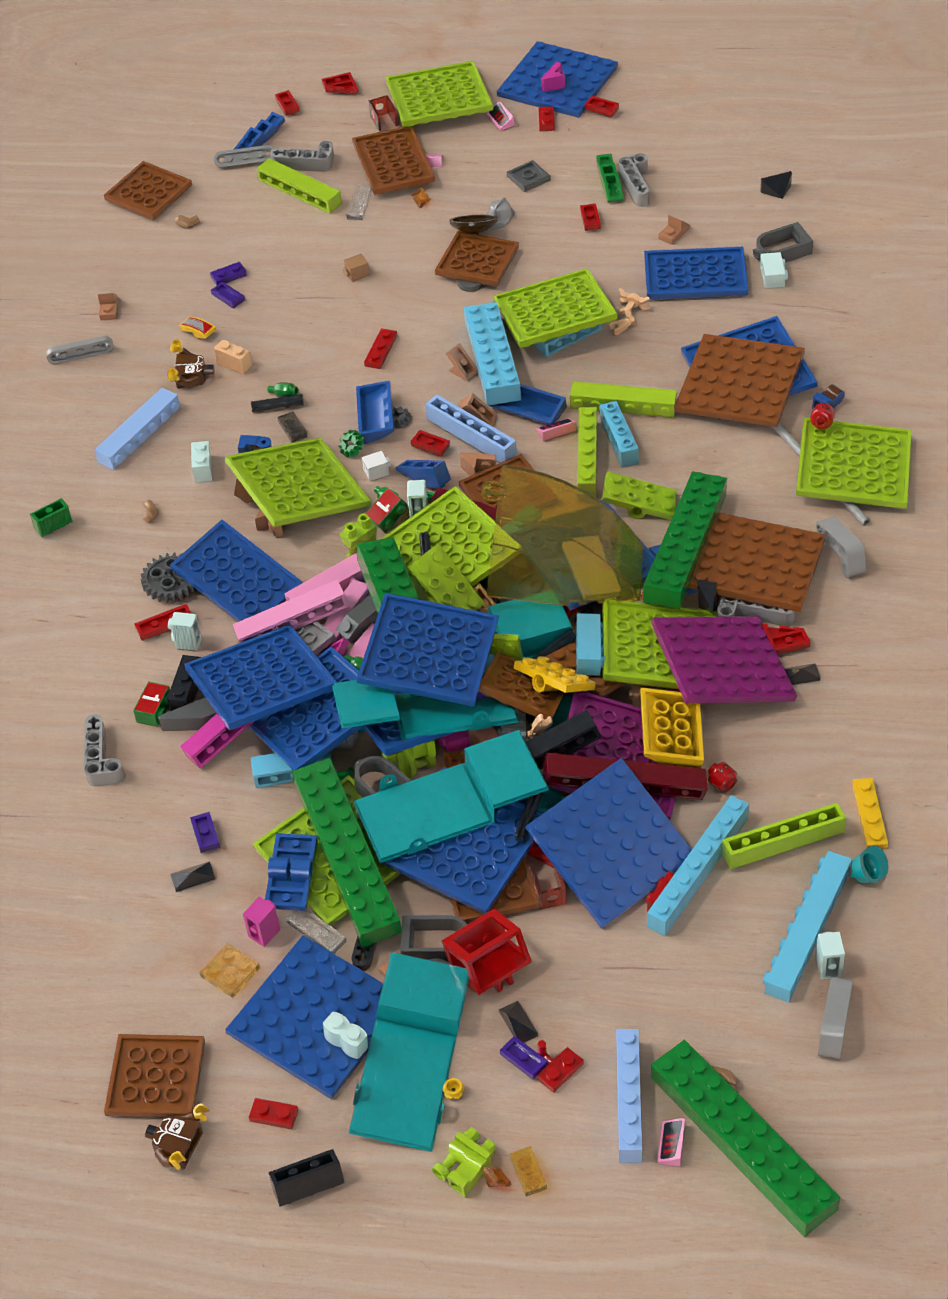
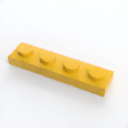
[852,778,888,849]

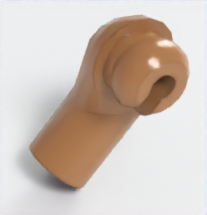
[175,215,200,228]
[143,500,158,522]
[712,1066,739,1091]

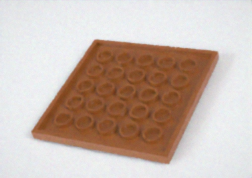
[674,334,805,427]
[689,512,826,612]

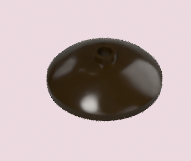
[449,214,498,235]

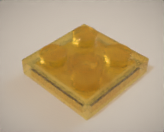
[199,943,260,998]

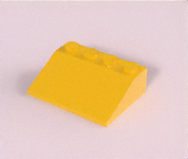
[640,688,704,768]

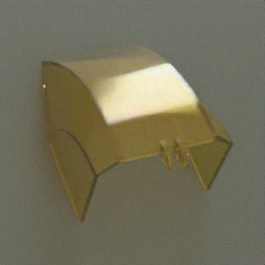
[481,464,643,605]

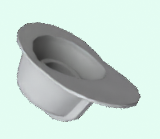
[486,197,514,230]

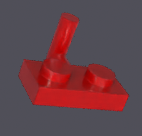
[537,1040,584,1093]

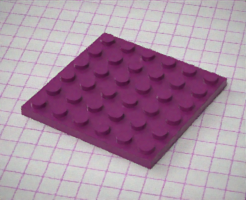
[651,616,797,704]
[552,691,675,820]

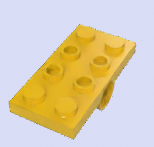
[514,656,596,693]

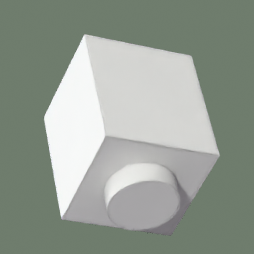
[362,451,391,481]

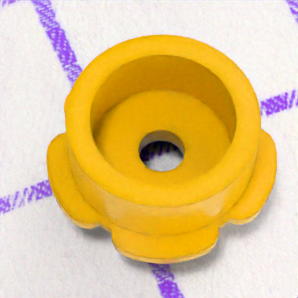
[443,1078,465,1099]

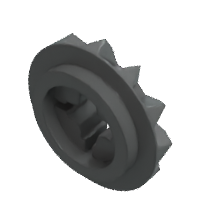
[392,406,411,428]

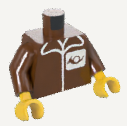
[167,339,215,389]
[145,1104,209,1170]

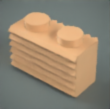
[214,340,252,375]

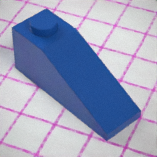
[396,460,451,489]

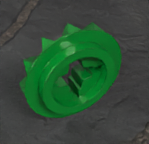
[338,430,364,458]

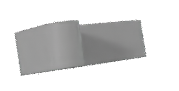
[270,141,334,172]
[618,153,649,207]
[816,516,866,578]
[717,596,795,626]
[84,714,125,786]
[818,976,853,1059]

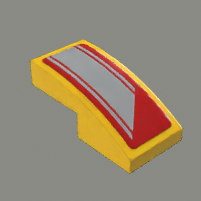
[179,316,217,339]

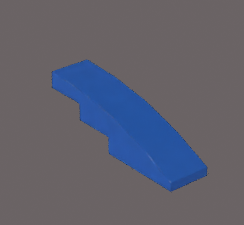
[233,112,286,150]

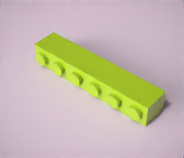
[257,158,342,214]
[570,381,677,418]
[578,407,597,499]
[722,802,846,870]

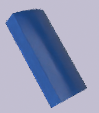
[356,380,394,444]
[489,384,567,425]

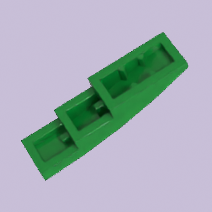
[596,153,624,203]

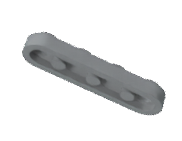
[214,145,274,168]
[46,336,114,364]

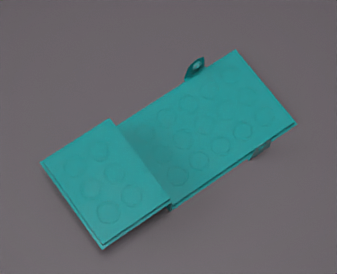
[487,589,604,733]
[332,680,519,739]
[353,730,549,863]
[348,953,469,1152]

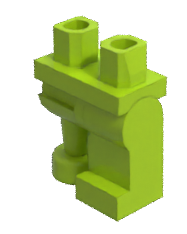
[339,513,377,558]
[382,740,437,781]
[431,1127,497,1197]

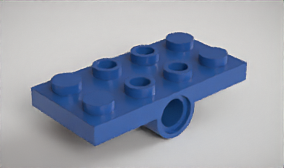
[265,833,318,911]

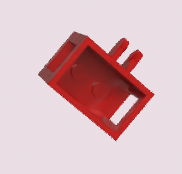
[441,908,532,995]

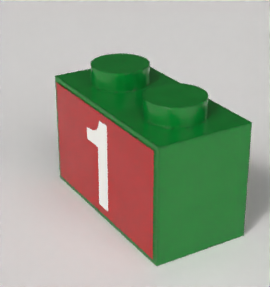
[365,488,409,533]
[133,681,170,727]

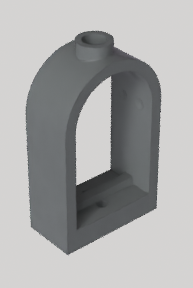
[753,222,813,263]
[354,756,411,798]
[400,915,467,963]

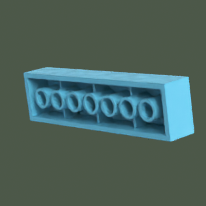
[464,302,521,406]

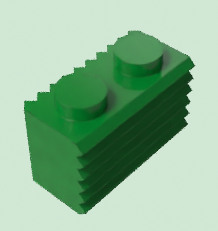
[30,498,73,537]

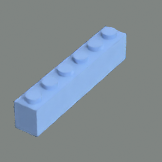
[94,388,180,470]
[425,395,517,463]
[616,1029,642,1163]

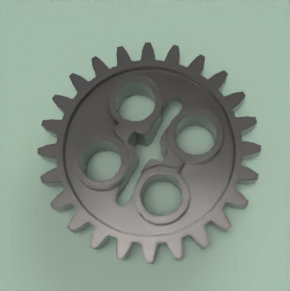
[140,552,195,603]

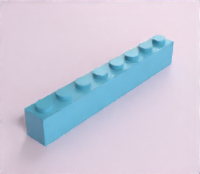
[647,795,749,936]
[763,851,852,1002]

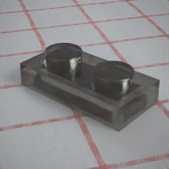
[278,411,308,443]

